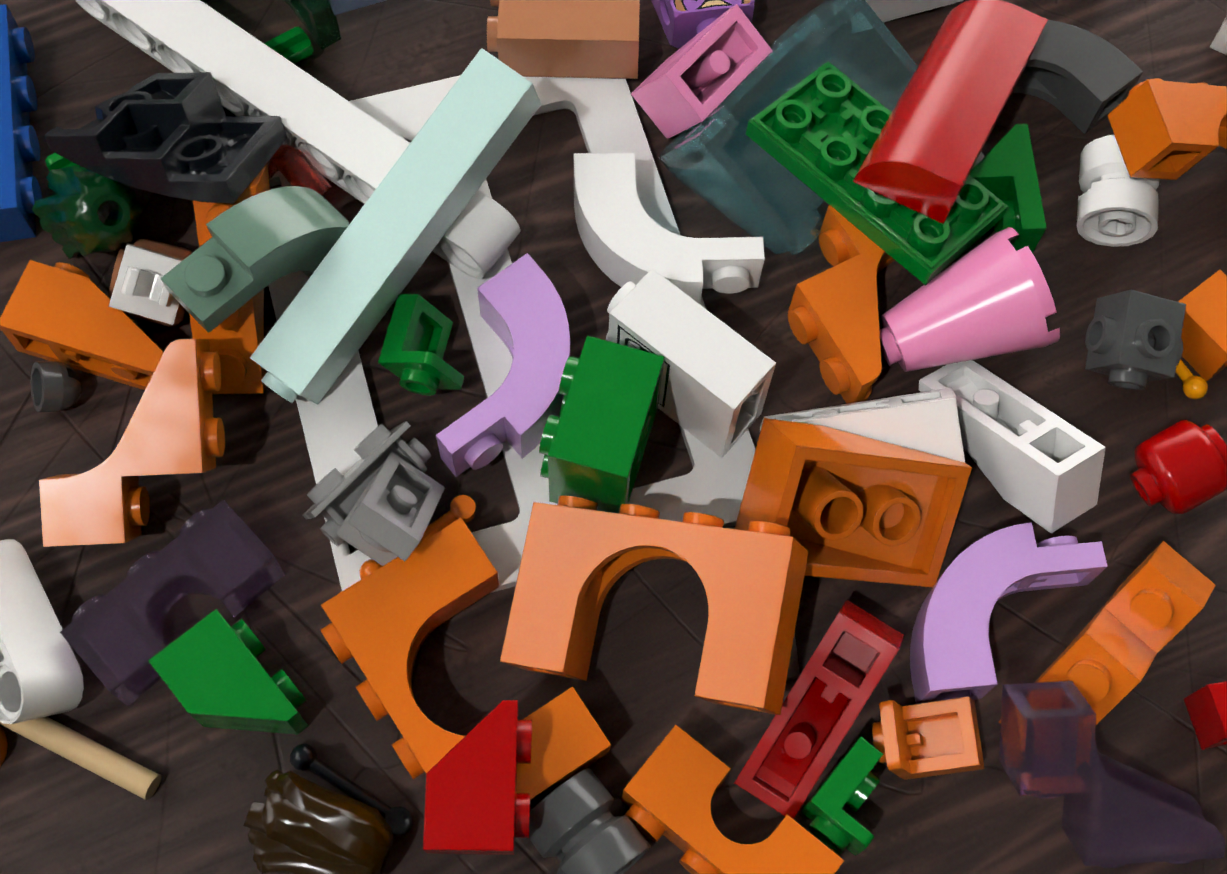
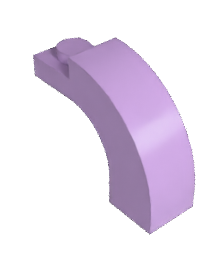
[436,253,570,477]
[910,522,1108,704]

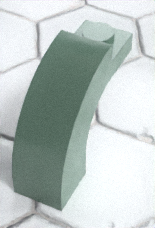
[160,186,350,333]

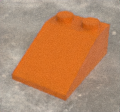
[735,418,972,587]

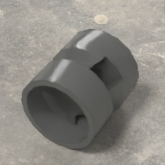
[529,768,651,874]

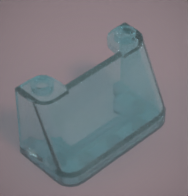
[658,0,918,255]

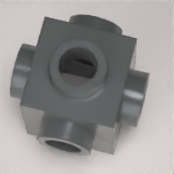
[1085,289,1186,390]

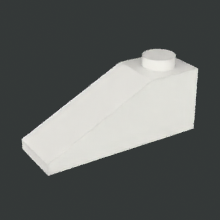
[918,360,1106,533]
[760,388,965,463]

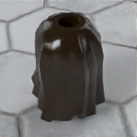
[243,770,394,874]

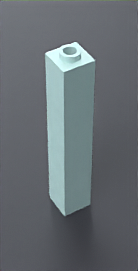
[250,48,541,404]

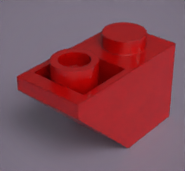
[423,700,532,855]

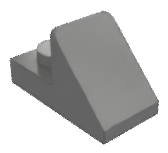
[337,451,445,566]

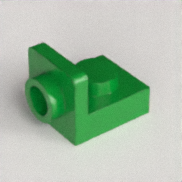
[801,737,883,856]

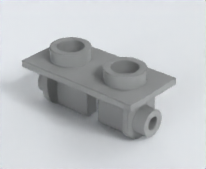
[302,421,431,547]

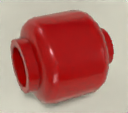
[1130,420,1227,514]

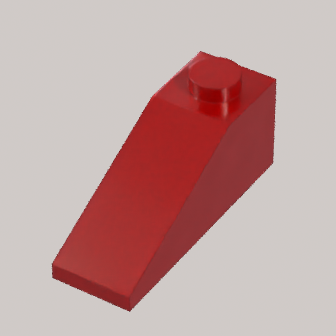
[734,600,904,819]

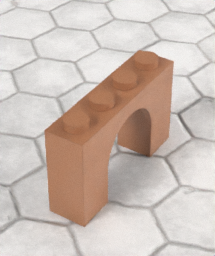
[487,0,640,79]

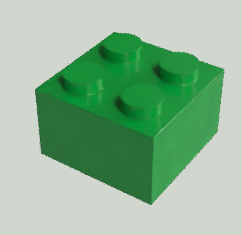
[539,335,665,513]

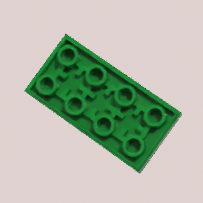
[745,61,1008,286]

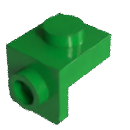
[378,294,465,396]

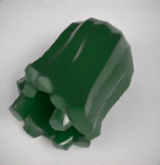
[32,165,144,259]

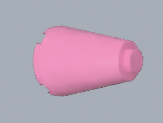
[880,227,1060,372]

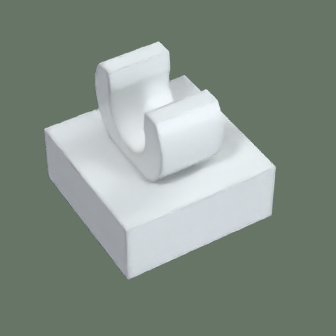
[109,243,183,325]

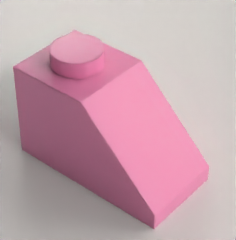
[631,4,773,139]

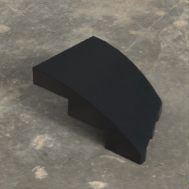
[44,72,287,204]

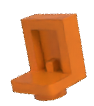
[872,696,985,780]

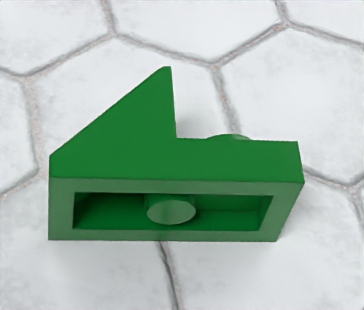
[969,124,1047,253]

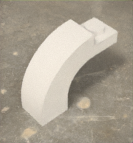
[573,153,765,304]

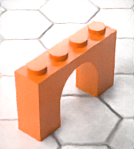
[500,496,809,715]
[320,518,611,805]

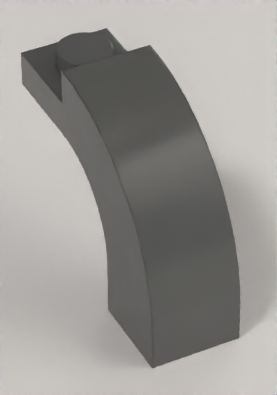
[1012,20,1143,134]

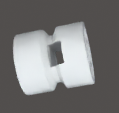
[1076,135,1160,247]

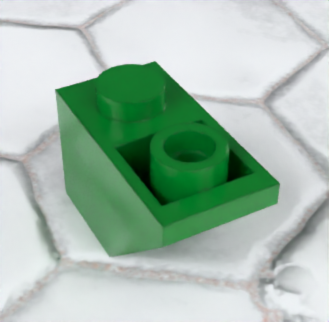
[148,609,309,735]

